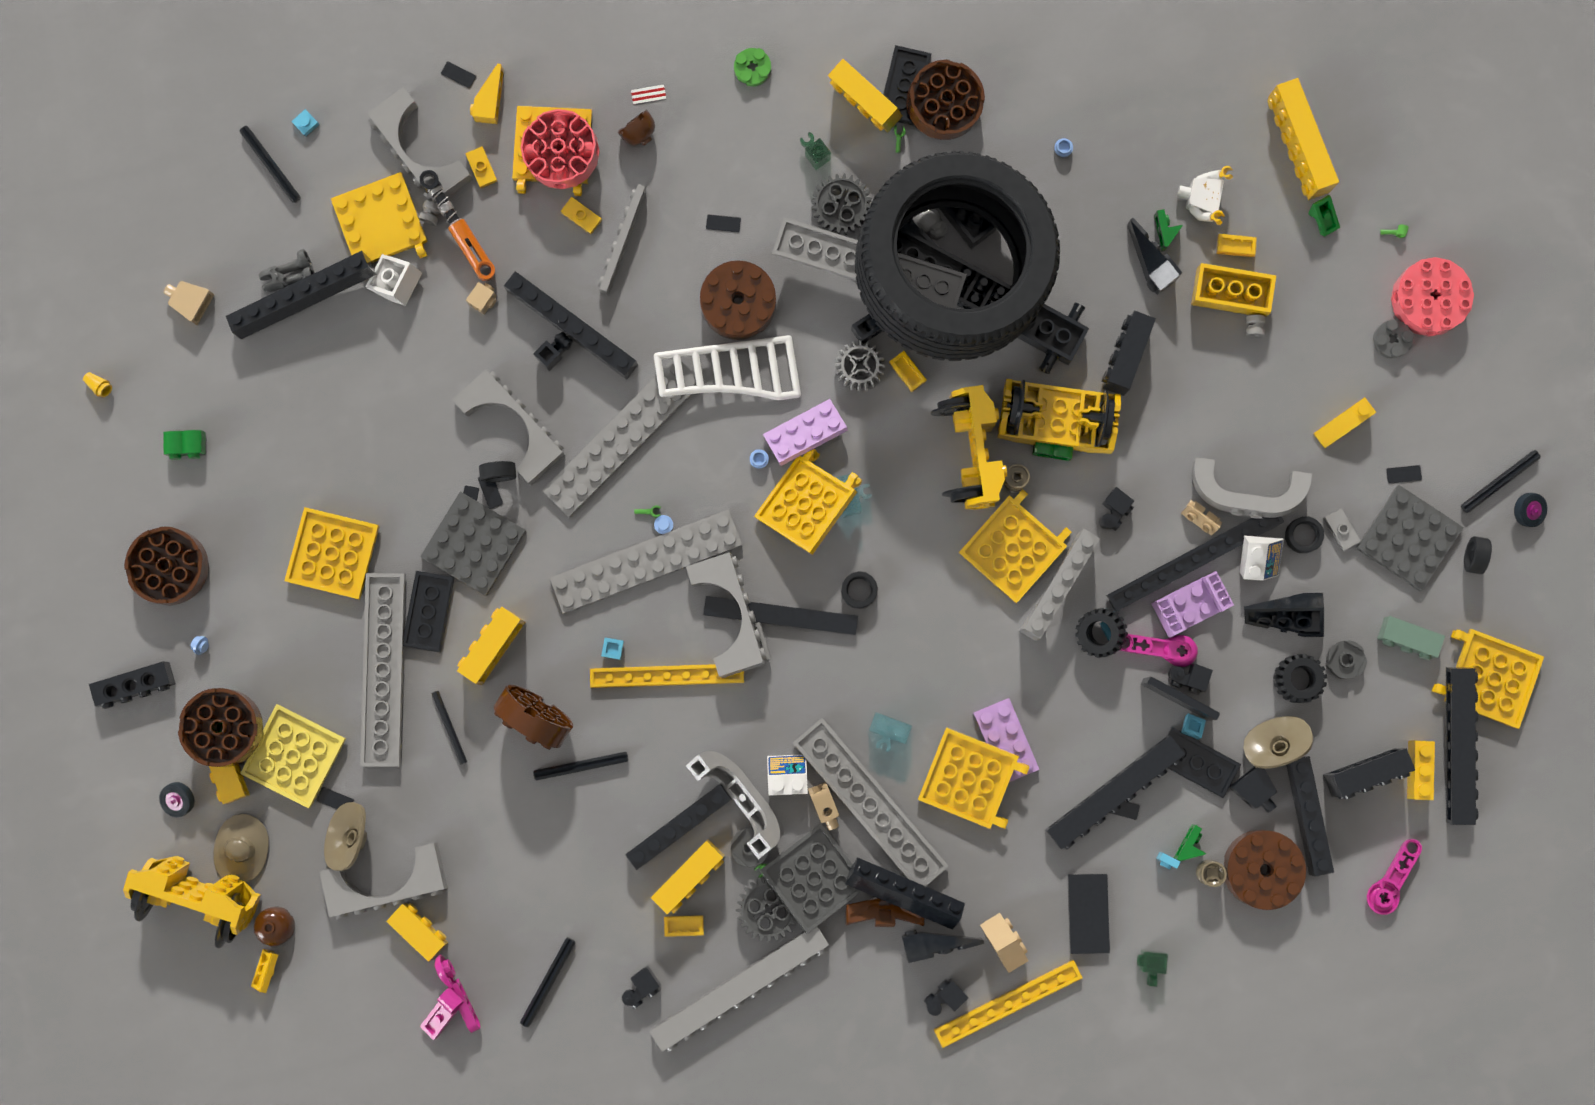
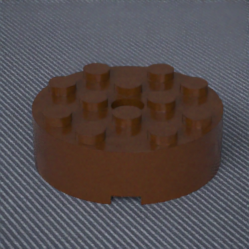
[906,59,985,140]
[700,260,776,340]
[124,527,209,605]
[494,685,573,750]
[178,688,263,767]
[1224,830,1306,910]

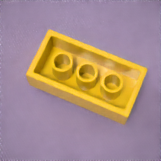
[827,59,903,133]
[1191,263,1276,317]
[457,606,526,685]
[651,839,725,914]

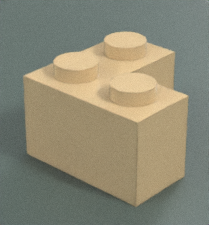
[980,913,1028,973]

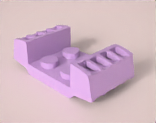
[1151,571,1234,637]

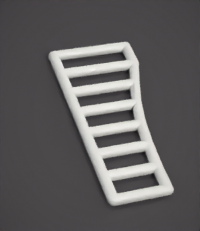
[654,335,801,400]

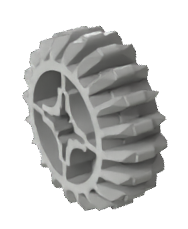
[834,340,886,392]

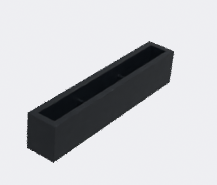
[1286,756,1334,876]
[625,784,732,870]
[845,857,965,930]

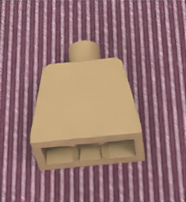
[164,281,215,325]
[808,782,839,830]

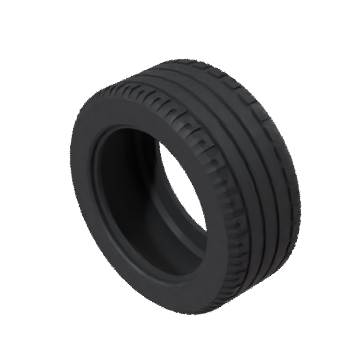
[855,151,1060,361]

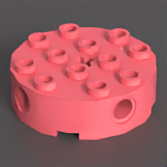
[521,109,600,189]
[1391,257,1474,337]

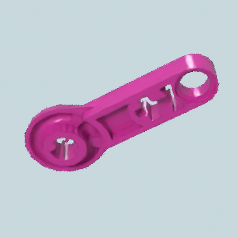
[1120,634,1198,667]
[1366,839,1422,915]
[435,954,481,1033]

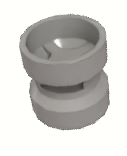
[418,200,440,225]
[1246,315,1266,338]

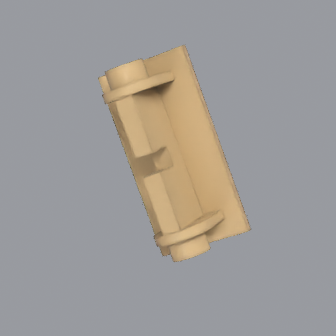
[1181,500,1222,536]

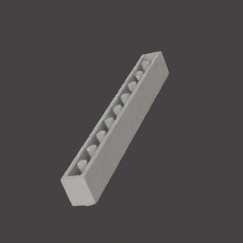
[650,926,829,1052]

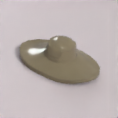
[1243,716,1314,769]
[324,802,367,871]
[213,814,269,882]

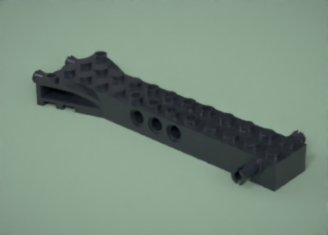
[897,219,1089,374]

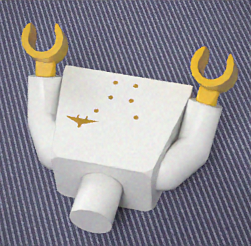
[1177,166,1233,225]

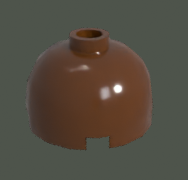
[617,109,655,145]
[254,906,295,946]

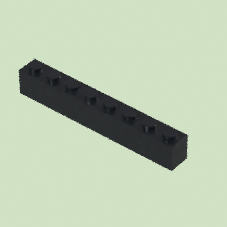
[226,251,377,339]
[504,271,638,380]
[1446,667,1479,825]
[1045,735,1185,850]

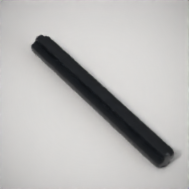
[239,125,301,203]
[1461,450,1541,513]
[533,752,629,781]
[520,937,575,1028]

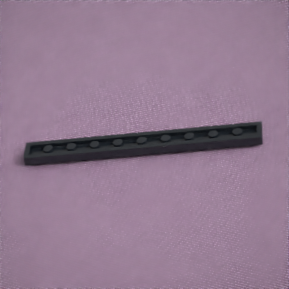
[1106,516,1284,612]

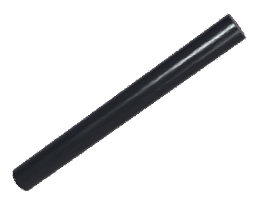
[431,691,467,765]

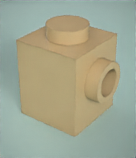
[466,282,497,314]

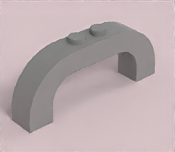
[1192,457,1312,519]
[686,751,780,859]

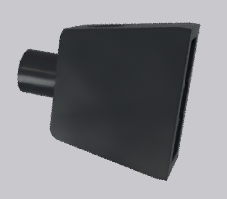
[1229,766,1277,813]

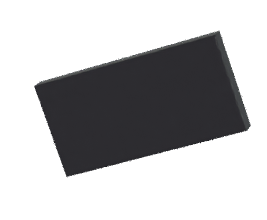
[883,45,932,126]
[403,571,455,653]
[1141,677,1220,721]
[1167,727,1241,798]
[1068,874,1110,954]

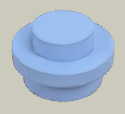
[1054,138,1073,157]
[750,449,769,469]
[654,515,673,534]
[190,636,209,655]

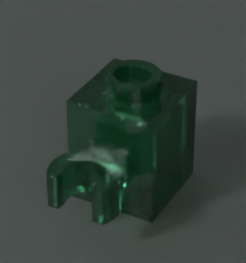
[800,132,831,170]
[1137,950,1168,987]

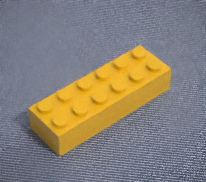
[1268,78,1339,200]

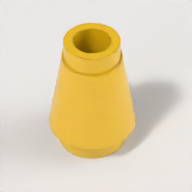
[83,372,112,398]

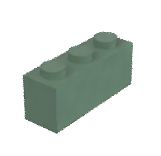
[1377,616,1445,661]

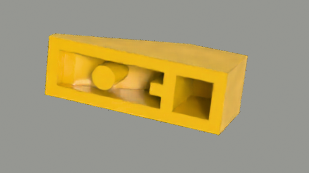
[470,63,504,124]
[1313,397,1376,449]

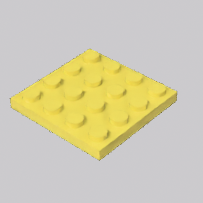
[240,704,346,808]

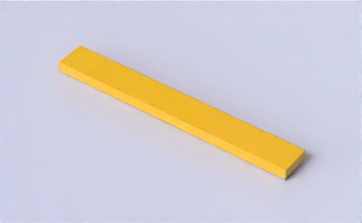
[590,664,744,688]
[933,960,1082,1048]

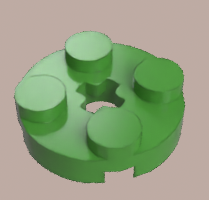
[734,48,771,87]

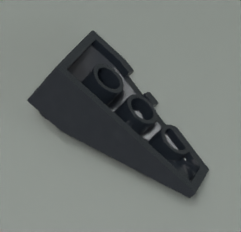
[1127,218,1182,295]
[1244,593,1324,637]
[902,929,984,963]

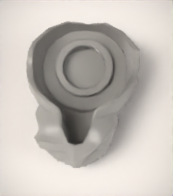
[913,208,948,239]

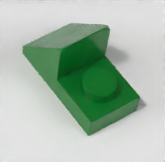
[1308,195,1341,237]
[1154,209,1183,252]
[1174,824,1206,861]

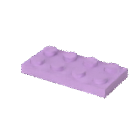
[763,399,848,466]
[973,698,1040,782]

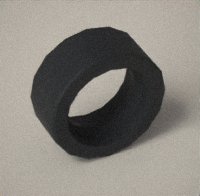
[479,461,516,483]
[1285,516,1324,553]
[1464,536,1492,574]
[841,571,878,609]

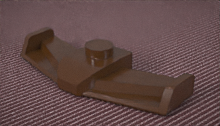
[845,898,925,927]

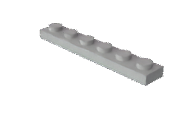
[598,184,646,296]

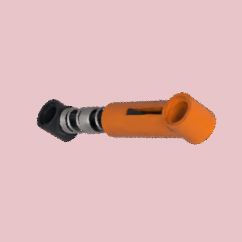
[419,170,495,281]

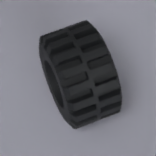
[1075,608,1128,658]
[1273,654,1327,703]

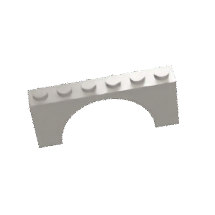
[367,87,473,203]
[452,369,565,485]
[1019,529,1101,641]
[686,552,767,678]
[319,842,447,920]

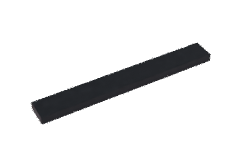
[703,596,858,635]

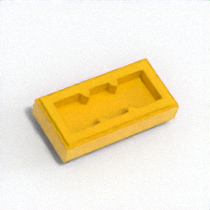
[465,146,498,189]
[560,197,602,234]
[1216,234,1257,257]
[889,351,927,392]
[664,915,704,937]
[251,949,278,993]

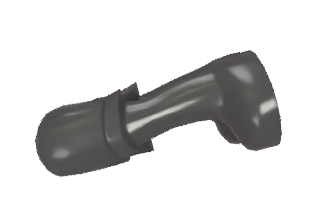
[259,249,315,292]

